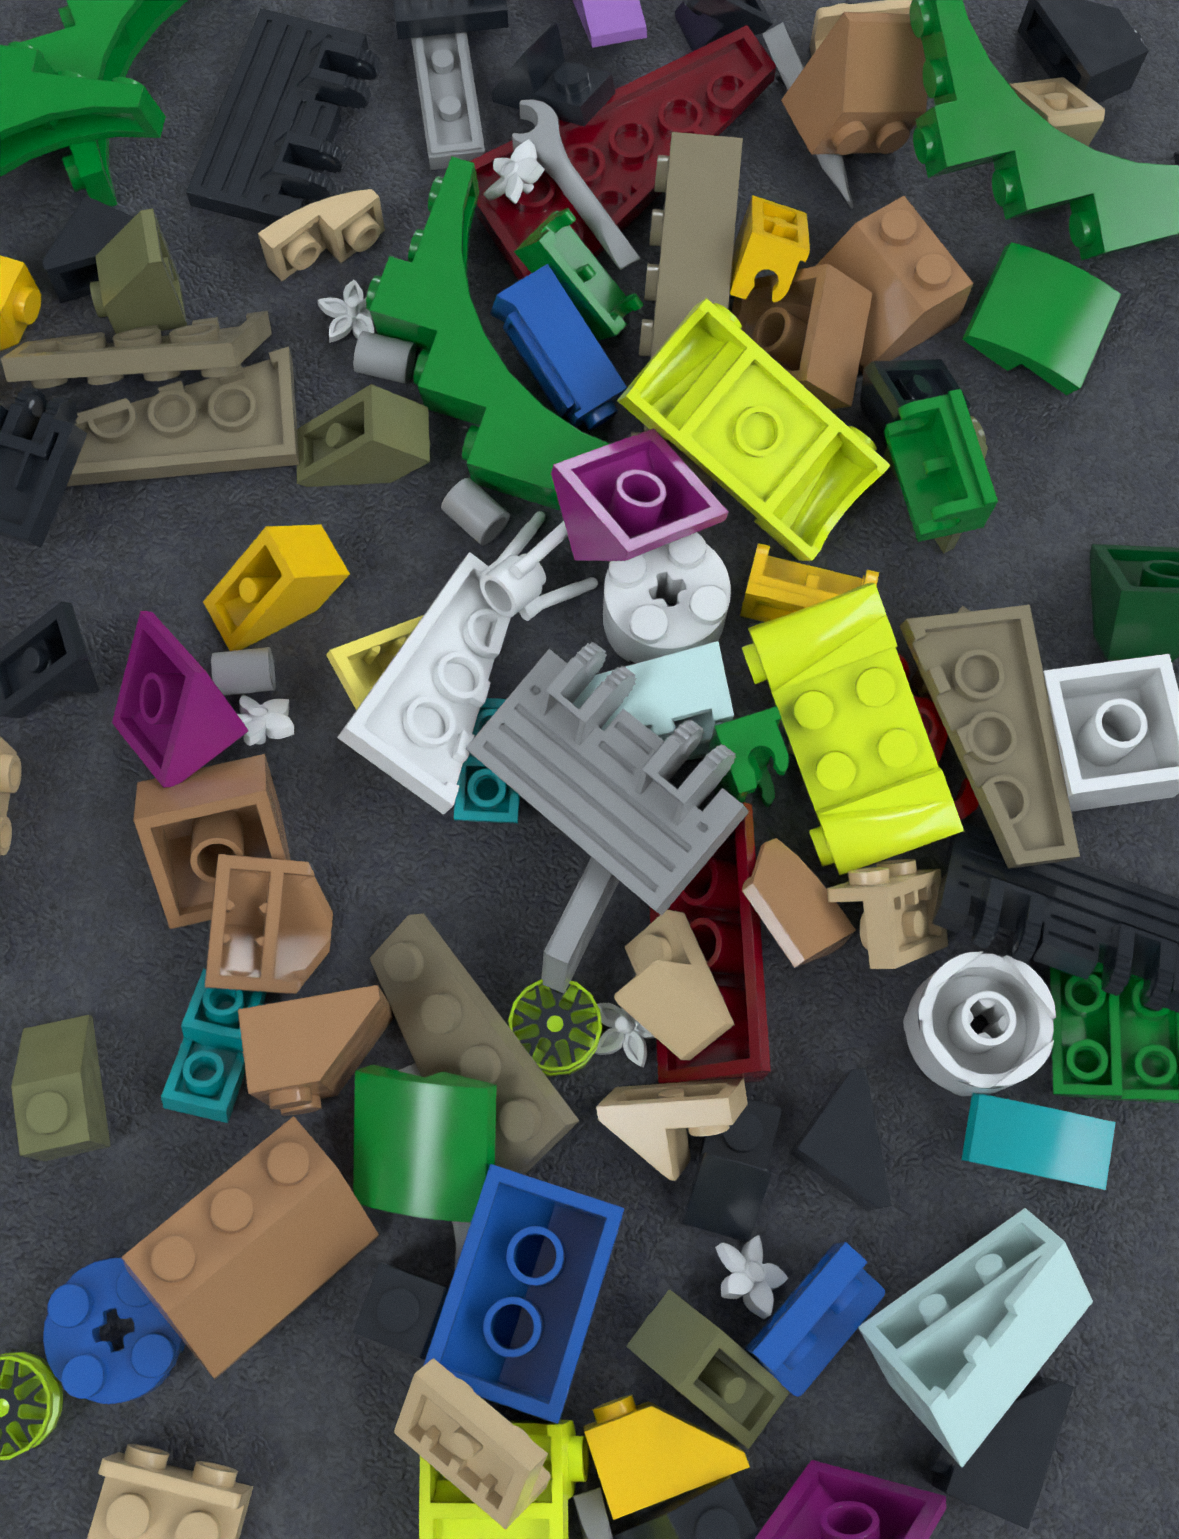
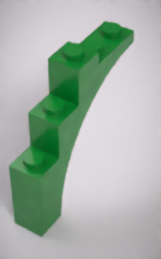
[23,0,188,207]
[909,0,1179,261]
[0,41,166,177]
[366,156,610,511]

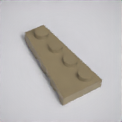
[1,311,272,389]
[66,347,300,487]
[899,605,1080,869]
[369,913,579,1175]

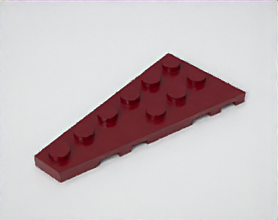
[470,25,776,281]

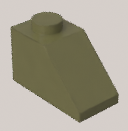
[90,208,187,334]
[297,384,430,487]
[11,1015,111,1161]
[626,1289,790,1449]

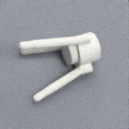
[480,511,598,621]

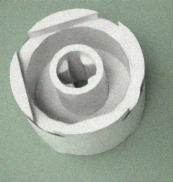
[603,532,731,664]
[903,952,1056,1096]

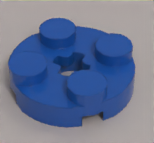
[43,1258,186,1404]

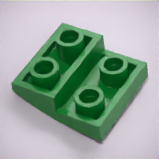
[962,242,1121,396]
[1050,962,1179,1103]
[353,1064,497,1223]

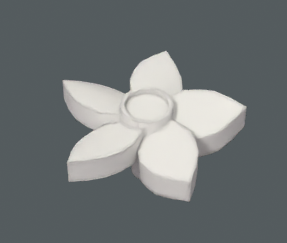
[483,139,545,204]
[318,280,374,343]
[237,694,294,746]
[595,1003,656,1068]
[715,1235,788,1319]

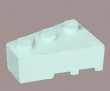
[572,641,734,760]
[858,1208,1093,1467]

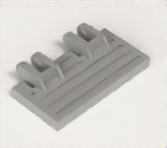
[465,642,749,916]

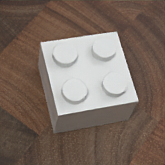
[1043,654,1179,812]

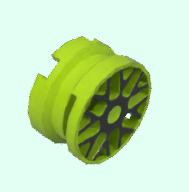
[508,979,602,1077]
[0,1352,63,1460]

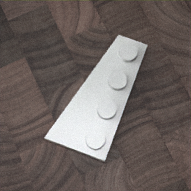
[337,552,511,815]

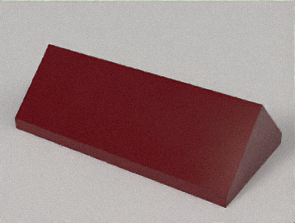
[649,802,771,1084]

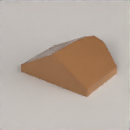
[742,838,856,968]
[205,854,333,994]

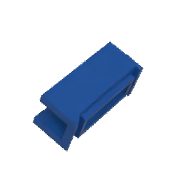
[490,264,627,431]

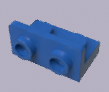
[744,1242,885,1397]

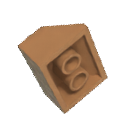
[121,1116,379,1380]

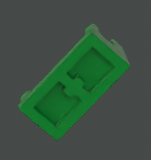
[514,208,644,341]
[884,389,998,542]
[707,706,789,807]

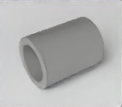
[353,331,417,384]
[441,478,510,546]
[211,647,276,696]

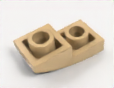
[258,189,385,281]

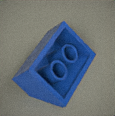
[423,1164,625,1424]

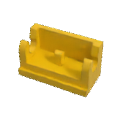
[730,195,810,303]
[740,543,879,622]

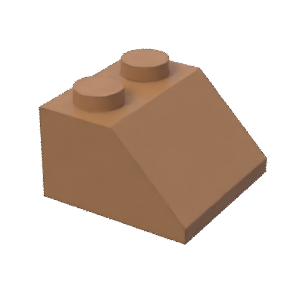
[781,12,927,155]
[816,196,974,374]
[732,264,872,409]
[133,754,291,929]
[238,985,393,1116]

